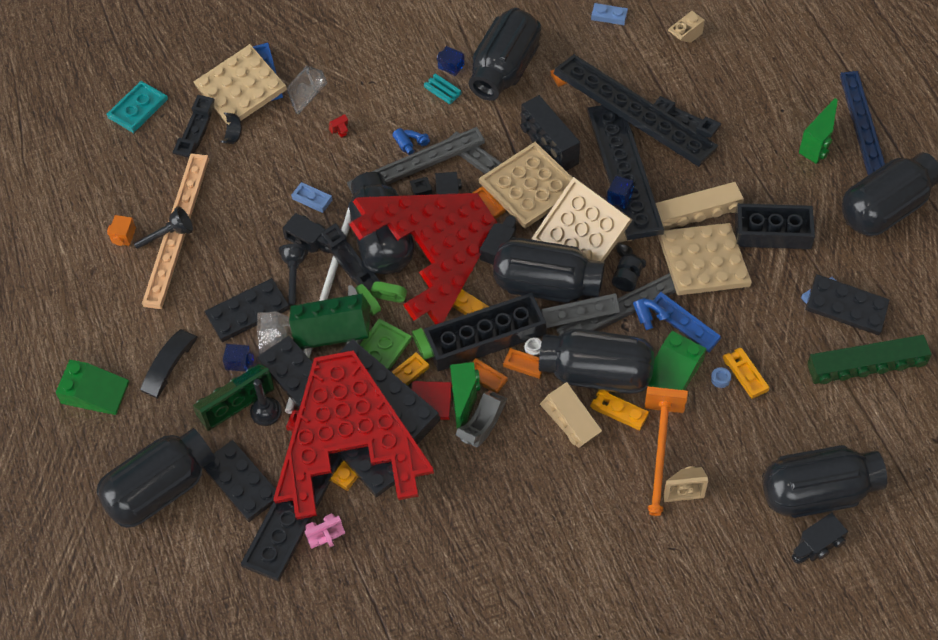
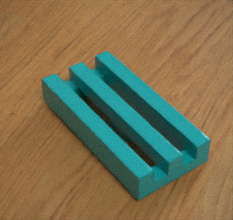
[424,73,461,104]

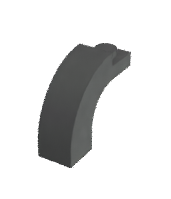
[455,390,507,447]

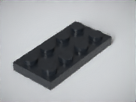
[805,274,890,336]
[204,278,290,342]
[203,440,276,522]

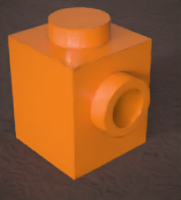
[107,215,136,246]

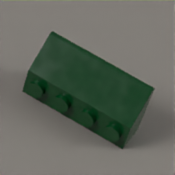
[289,293,371,349]
[192,364,274,431]

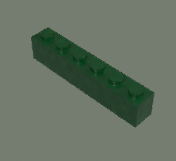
[807,335,932,384]

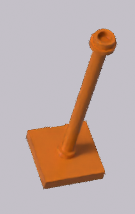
[644,386,688,516]

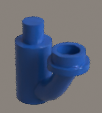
[392,128,430,155]
[633,298,671,330]

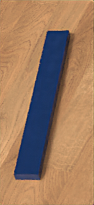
[840,71,885,175]

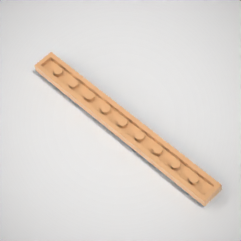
[142,154,209,309]

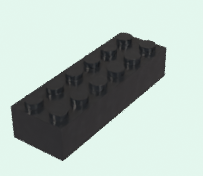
[423,292,546,372]
[339,339,441,445]

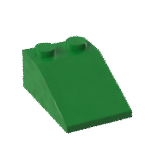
[799,98,838,164]
[648,331,706,390]
[55,360,129,415]
[450,362,480,429]

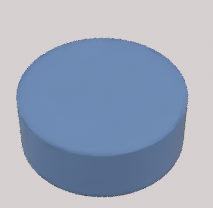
[711,367,731,388]

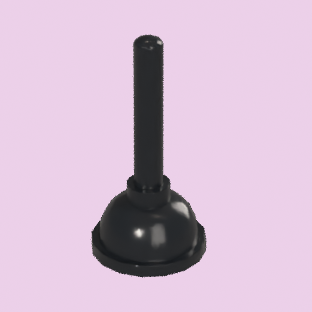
[134,206,193,249]
[278,244,308,306]
[250,379,282,426]

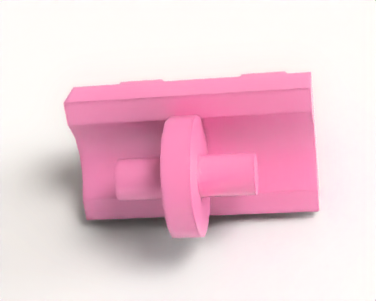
[304,513,345,549]

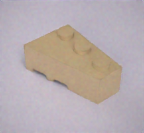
[540,382,602,448]

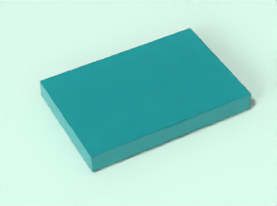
[106,81,168,133]

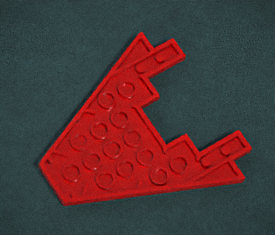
[349,193,497,325]
[273,350,434,520]

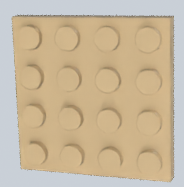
[194,44,287,126]
[479,142,573,229]
[531,177,632,262]
[658,223,752,295]

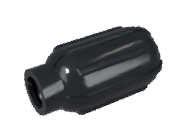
[468,7,542,101]
[842,152,938,236]
[348,172,414,274]
[493,238,605,303]
[539,329,654,394]
[97,428,215,528]
[762,445,887,518]

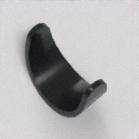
[221,112,242,144]

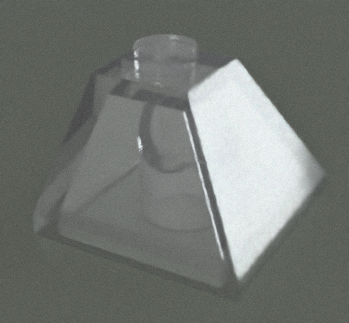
[287,65,327,114]
[257,312,293,355]

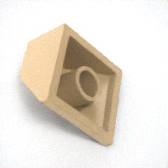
[663,466,708,502]

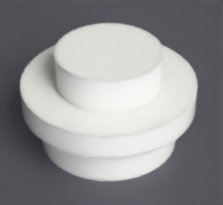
[524,337,542,356]

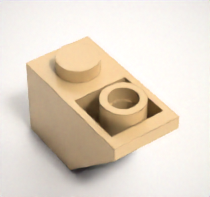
[668,11,705,43]

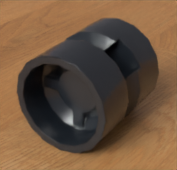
[612,256,643,292]

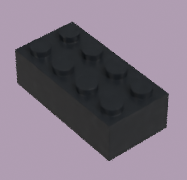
[520,95,580,171]
[735,203,815,249]

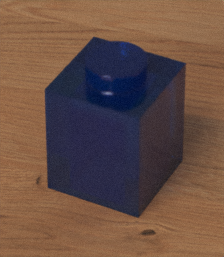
[437,46,465,76]
[607,176,633,209]
[223,344,254,372]

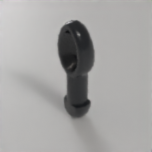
[616,243,646,268]

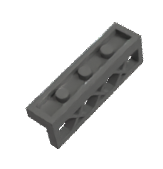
[541,293,620,328]

